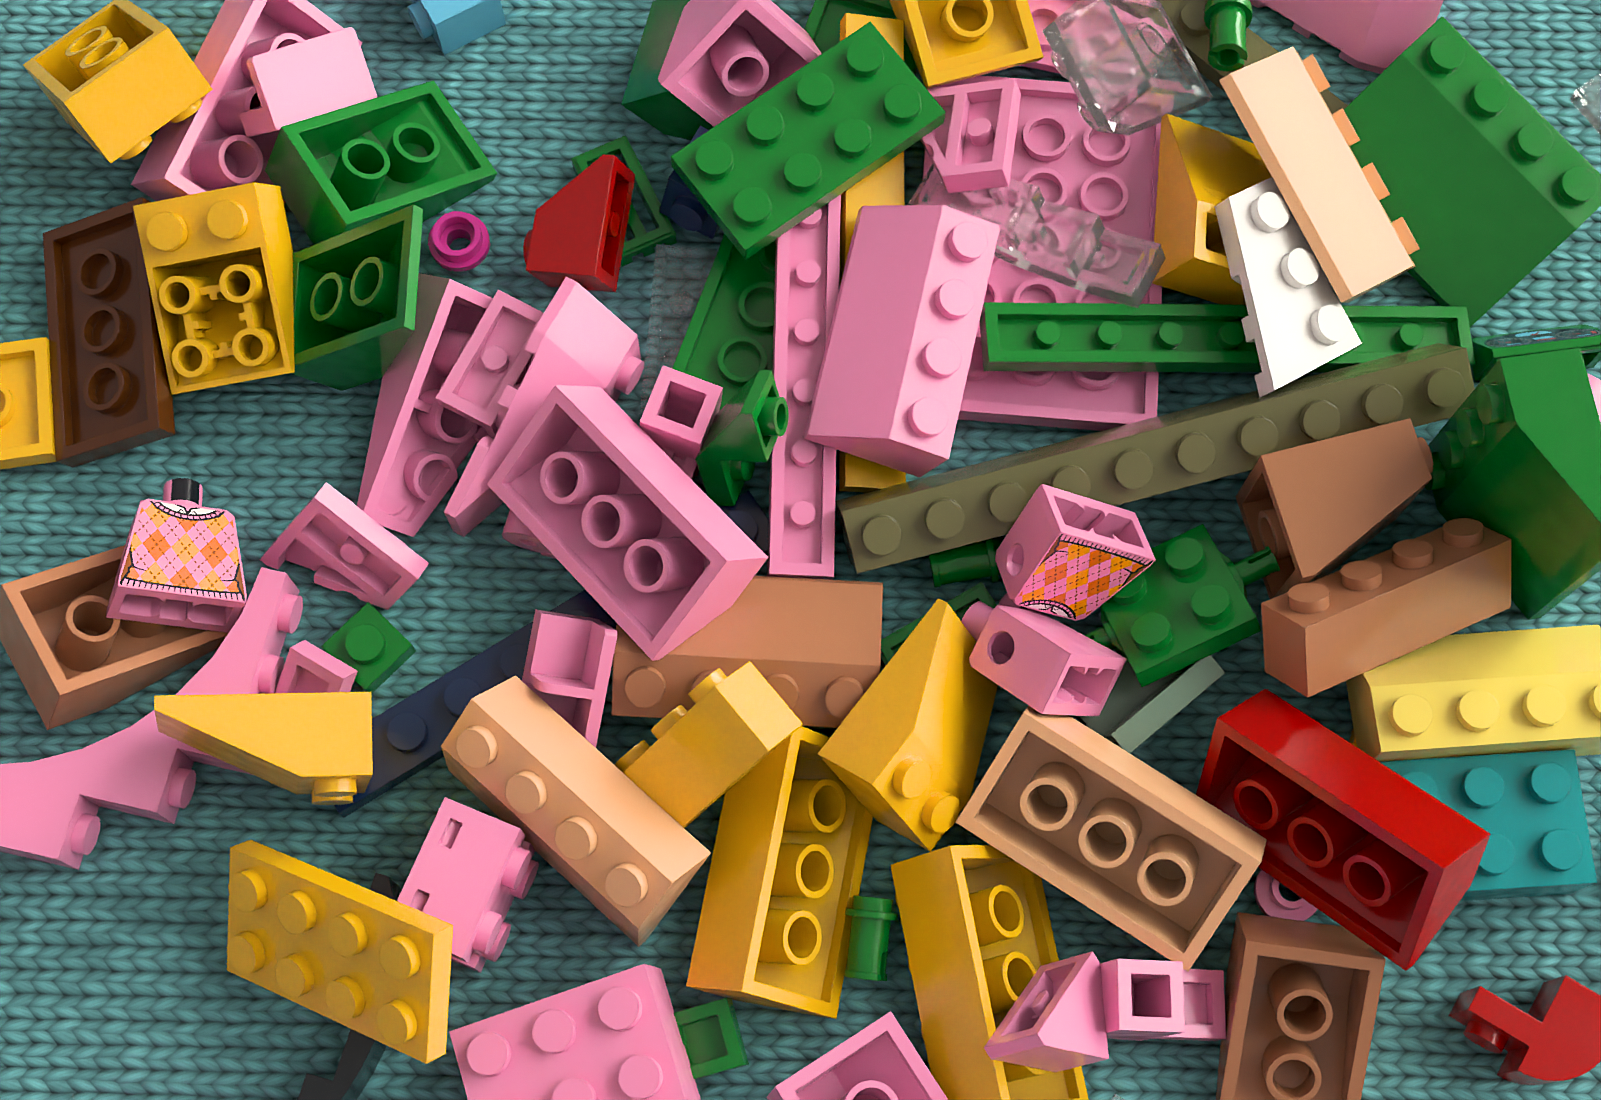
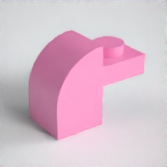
[639,365,723,481]
[1100,959,1226,1041]

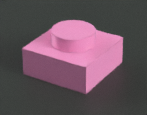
[275,640,358,693]

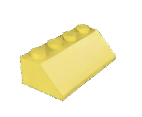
[1346,625,1601,762]

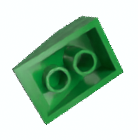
[265,80,497,245]
[291,205,423,391]

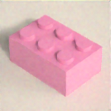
[449,964,701,1100]

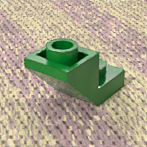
[695,370,789,506]

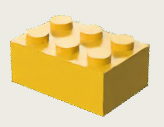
[23,0,213,164]

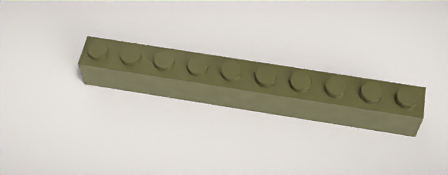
[835,343,1475,574]

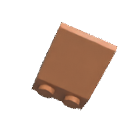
[0,545,228,730]
[1216,912,1386,1100]

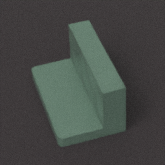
[1075,655,1225,753]

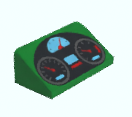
[1471,325,1601,382]

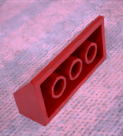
[1196,688,1491,971]

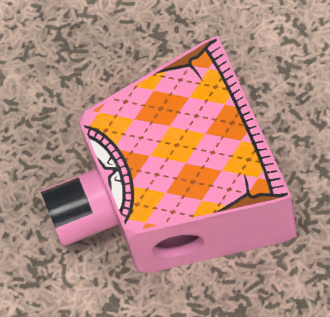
[106,478,247,633]
[995,484,1156,621]

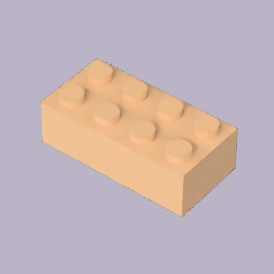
[955,706,1267,972]

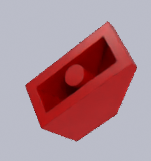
[523,154,635,292]

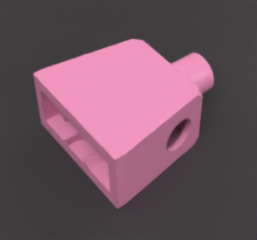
[961,601,1127,716]

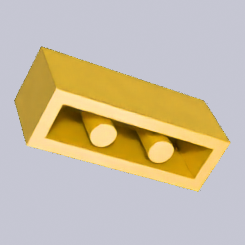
[614,661,803,829]

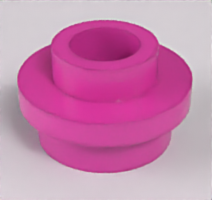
[428,211,490,272]

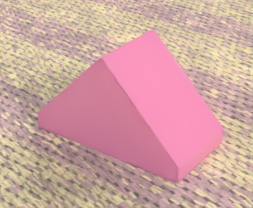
[984,951,1109,1072]

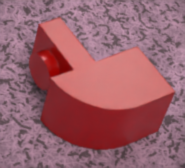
[1448,975,1601,1085]

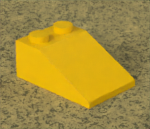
[889,0,1043,89]
[818,599,998,852]
[154,692,373,805]

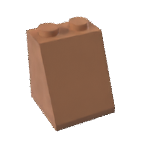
[1235,418,1433,599]

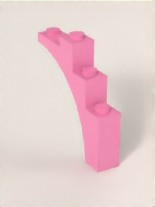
[0,567,303,870]

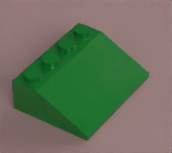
[1344,16,1601,327]
[1425,348,1601,620]

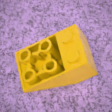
[1151,113,1272,305]
[133,182,295,395]

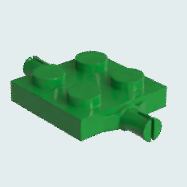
[1085,524,1280,687]

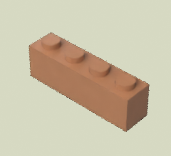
[1261,518,1511,698]

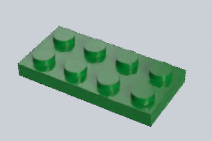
[671,21,946,260]

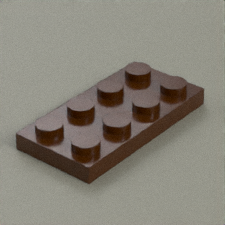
[43,197,175,468]

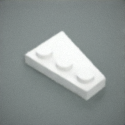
[1215,177,1362,398]

